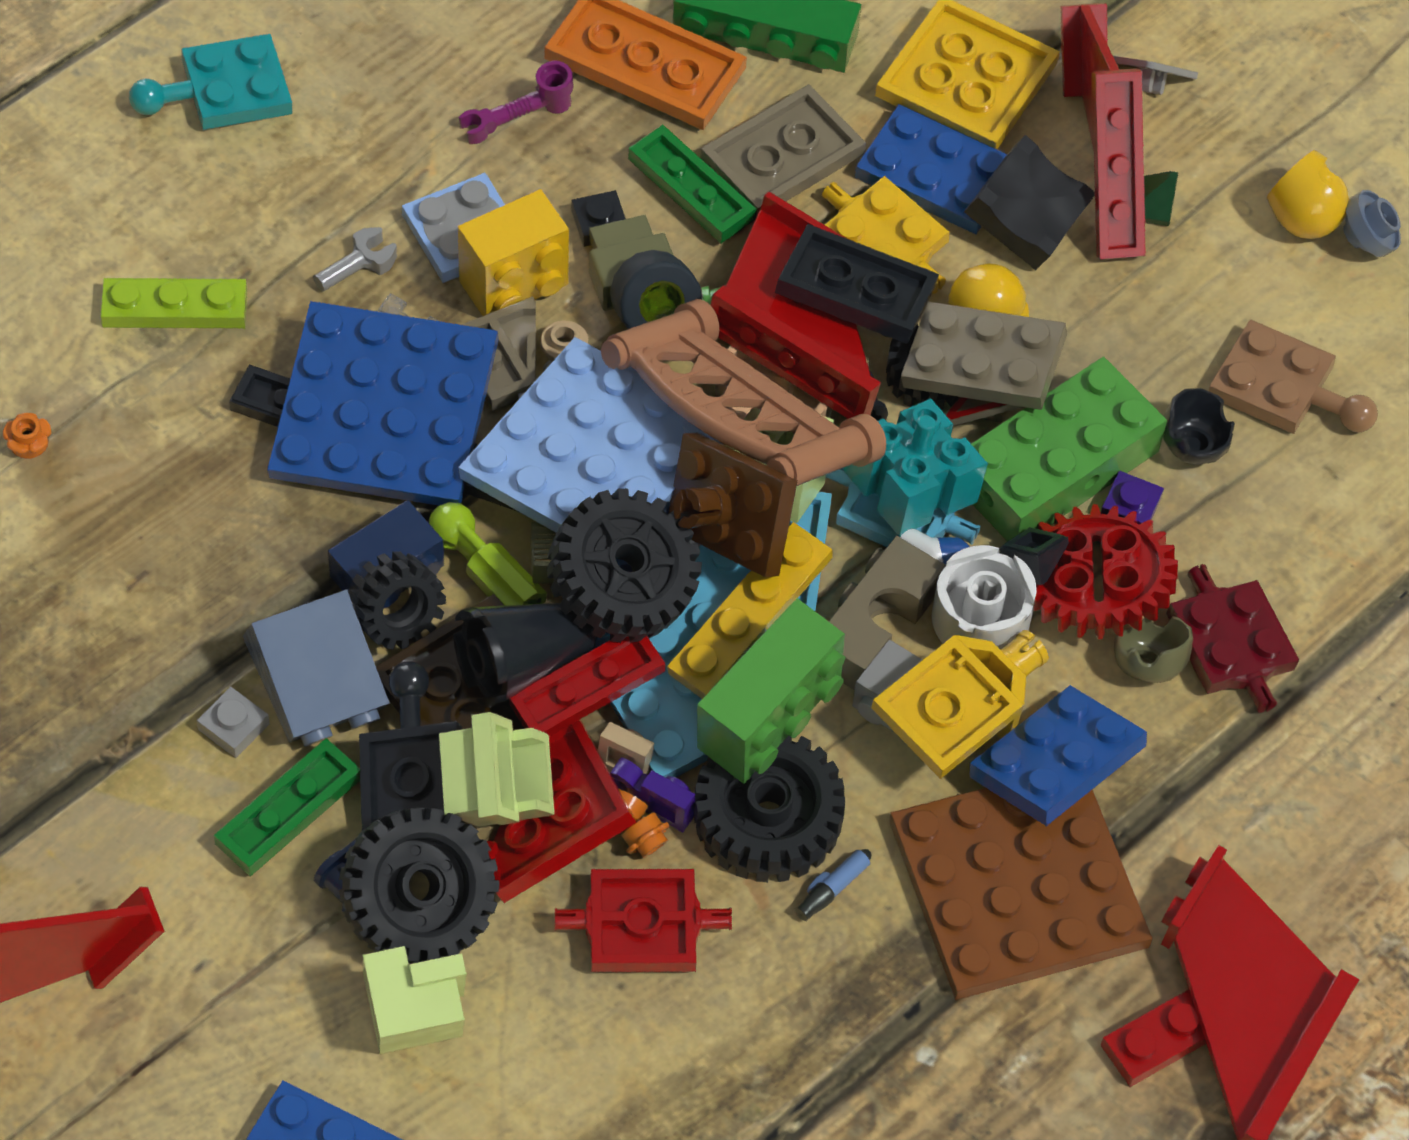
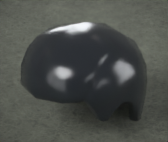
[1163,388,1235,465]

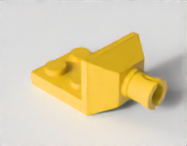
[871,630,1049,779]

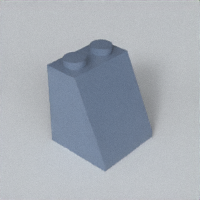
[243,590,389,747]

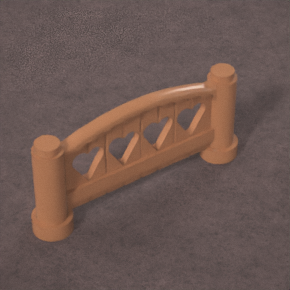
[601,299,886,486]

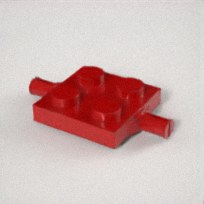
[555,869,732,972]

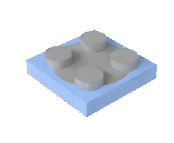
[402,173,505,283]

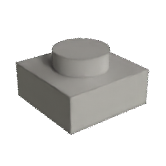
[197,687,270,758]

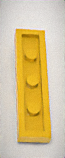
[667,522,833,699]

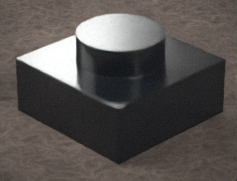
[571,190,626,247]

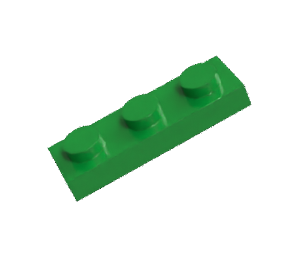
[628,124,756,244]
[214,738,360,877]

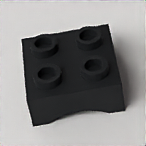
[964,135,1095,270]

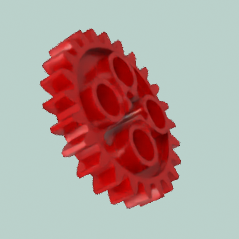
[1033,504,1178,640]

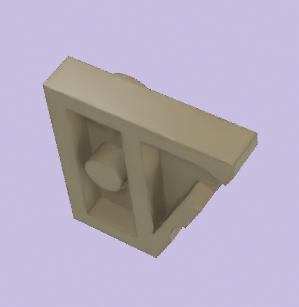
[462,296,536,411]

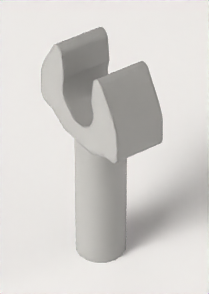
[313,227,397,292]

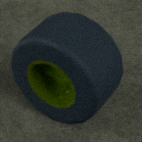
[610,250,702,329]

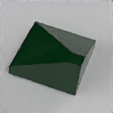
[1144,171,1178,226]

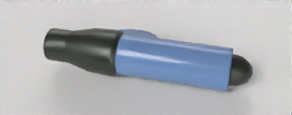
[795,849,872,921]

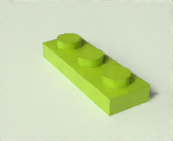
[101,278,247,329]

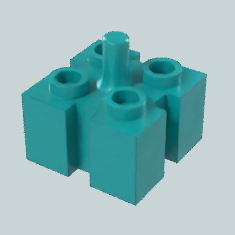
[843,399,988,536]

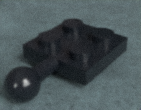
[359,661,466,831]

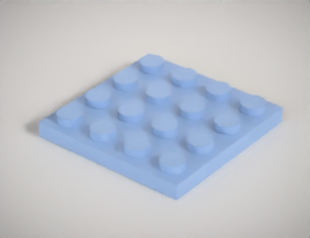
[458,337,723,566]

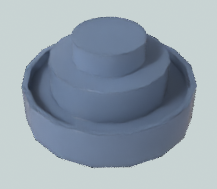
[1343,190,1401,257]

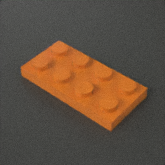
[544,0,747,130]

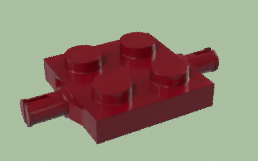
[1166,564,1299,713]

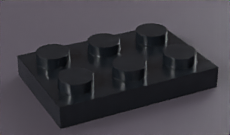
[775,224,939,344]

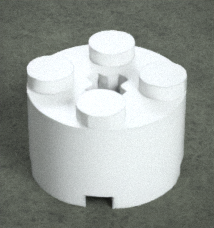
[932,545,1037,649]

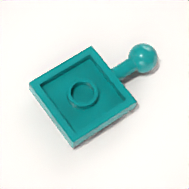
[129,33,293,130]

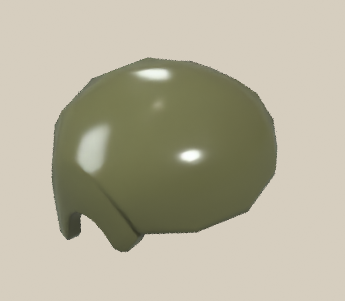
[1114,617,1193,683]

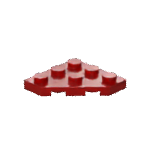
[486,719,637,903]

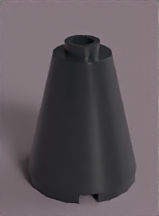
[453,603,598,708]

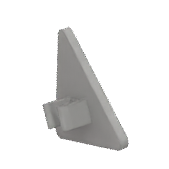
[1113,56,1198,95]

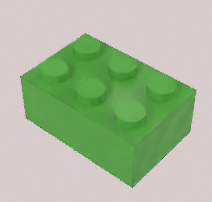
[697,598,845,784]

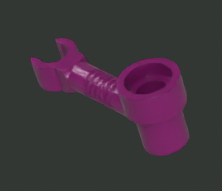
[459,61,574,144]

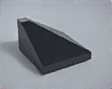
[999,527,1069,585]

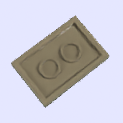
[701,84,866,218]
[901,302,1067,410]

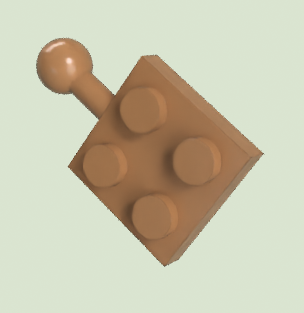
[1209,319,1378,434]

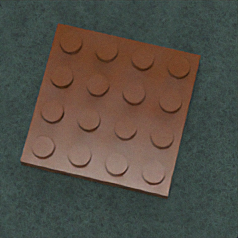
[889,788,1153,1000]

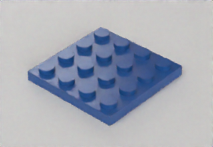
[267,301,499,506]

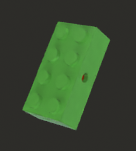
[971,356,1167,542]

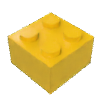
[458,189,569,316]

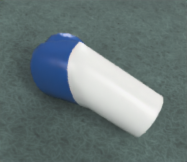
[900,529,970,565]

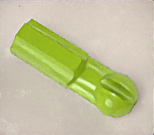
[429,502,547,606]

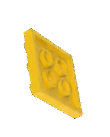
[875,0,1060,149]

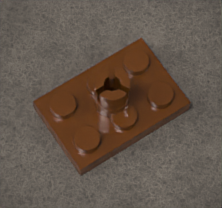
[668,432,798,577]

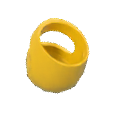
[1266,150,1349,239]
[949,263,1029,317]

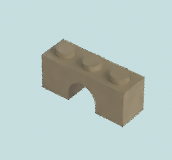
[824,535,946,690]

